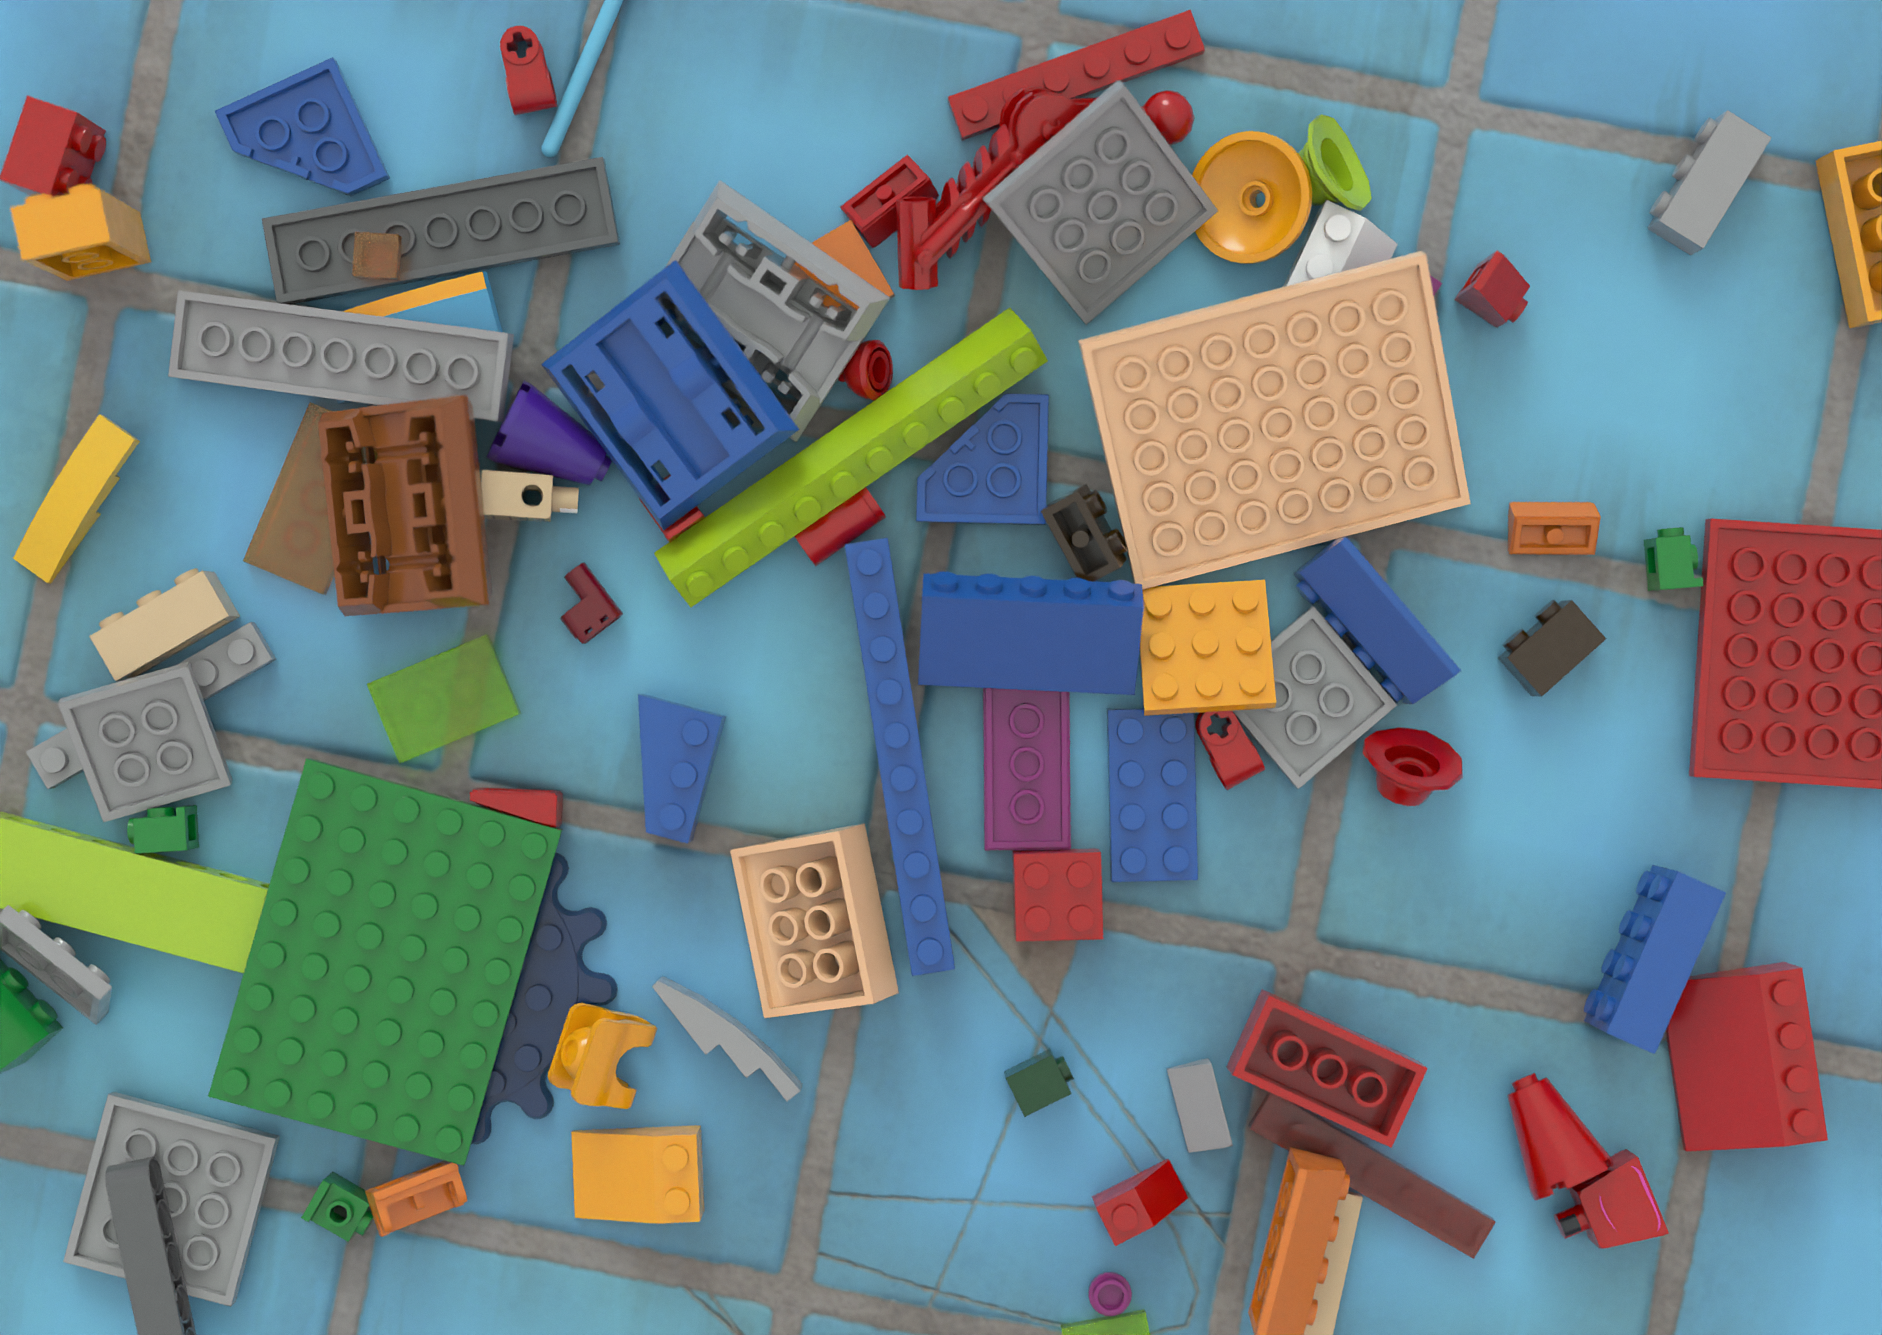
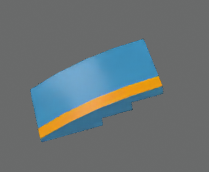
[337,271,503,404]

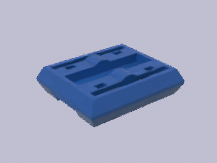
[541,260,800,531]

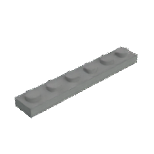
[26,622,276,789]

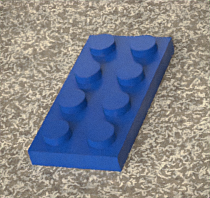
[1107,709,1198,882]

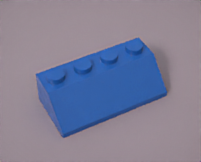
[1294,536,1461,704]

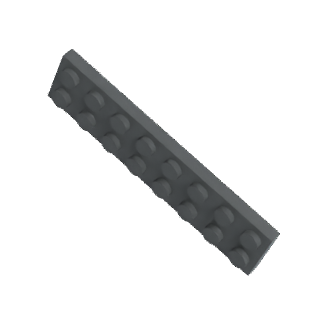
[262,157,620,305]

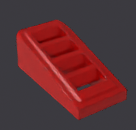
[470,787,563,828]

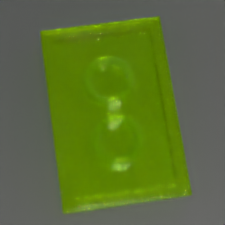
[367,634,521,764]

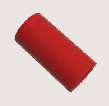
[794,487,886,567]

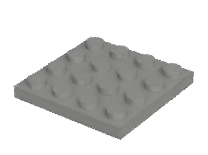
[983,80,1218,325]
[63,1092,280,1306]

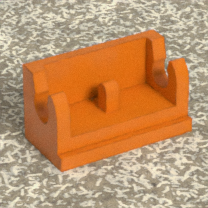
[365,1160,467,1237]

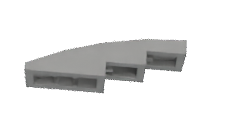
[652,976,803,1101]

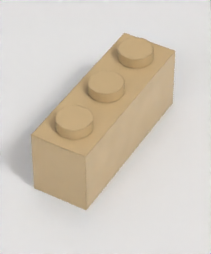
[89,568,240,681]

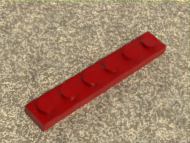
[947,9,1205,141]

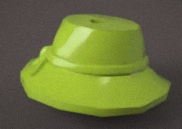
[1298,114,1372,211]

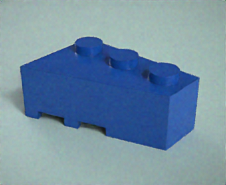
[638,694,726,844]

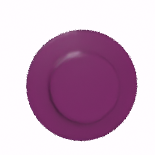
[1088,1272,1132,1316]

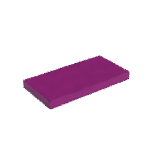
[983,688,1071,850]

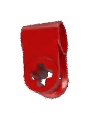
[500,26,558,116]
[1195,711,1265,790]

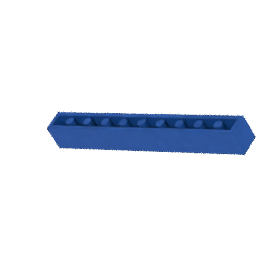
[844,538,955,976]

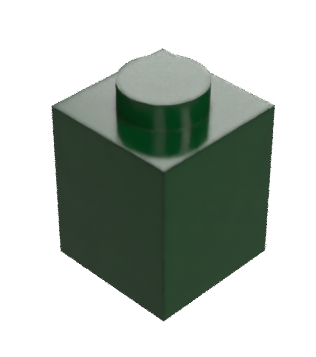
[1004,1049,1074,1117]

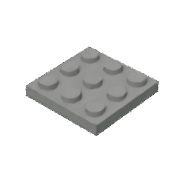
[1232,606,1397,789]
[58,661,233,823]

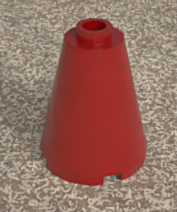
[1507,1073,1614,1200]

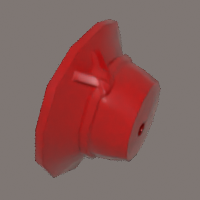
[1363,727,1463,806]

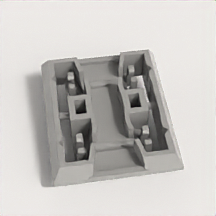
[659,181,890,442]

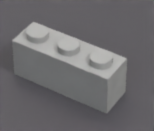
[1647,110,1772,255]

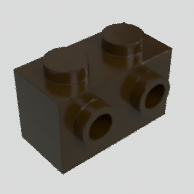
[1041,484,1128,582]

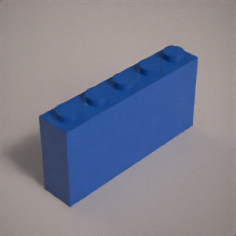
[918,571,1144,695]

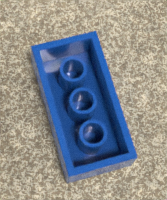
[1584,865,1726,1054]

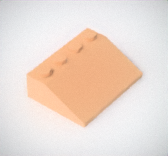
[730,824,899,1018]

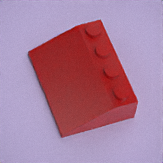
[1666,962,1828,1152]

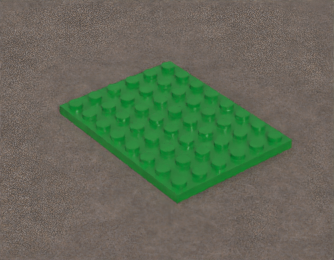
[208,758,563,1166]

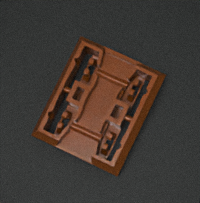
[318,395,492,616]

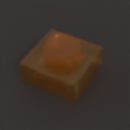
[352,232,402,281]

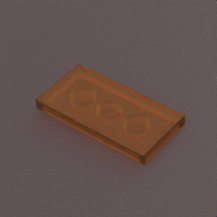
[243,402,378,595]

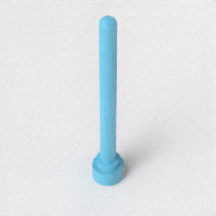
[541,0,624,158]

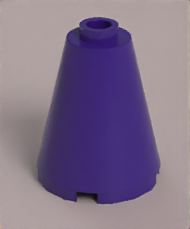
[486,381,612,486]

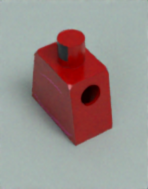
[1554,1149,1669,1249]

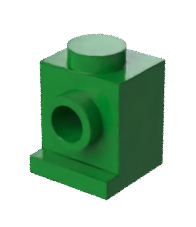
[1644,527,1703,591]
[127,805,199,854]
[301,1172,374,1242]

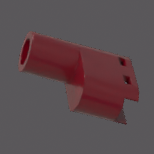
[560,562,623,644]

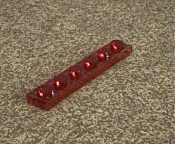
[1248,1092,1496,1259]

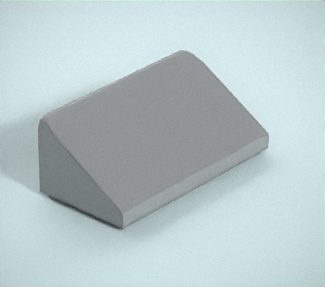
[1167,1058,1233,1153]

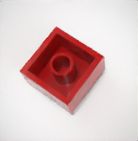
[0,95,106,198]
[1012,848,1103,942]

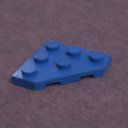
[215,57,390,196]
[916,393,1049,525]

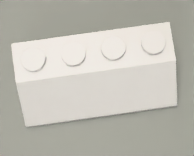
[1283,200,1398,287]

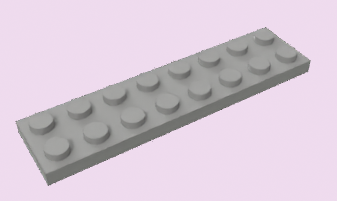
[168,290,514,422]

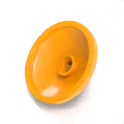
[1192,131,1312,264]

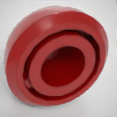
[838,339,893,400]

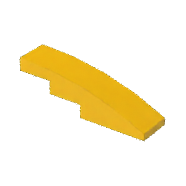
[13,414,140,584]

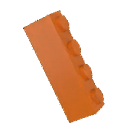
[1248,1147,1350,1335]

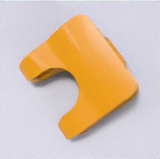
[548,1003,657,1109]

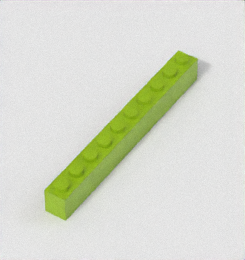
[654,307,1048,608]

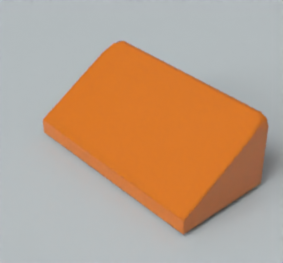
[1508,502,1601,555]

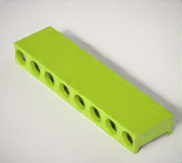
[0,811,270,973]

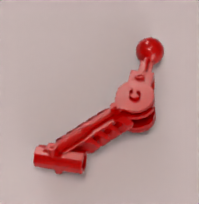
[896,86,1195,290]

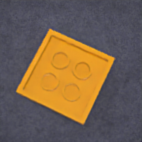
[1140,580,1276,716]

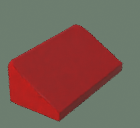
[840,154,939,248]

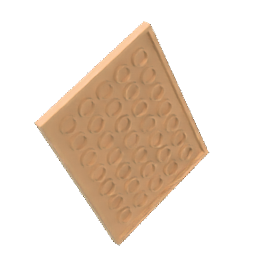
[1078,251,1471,590]

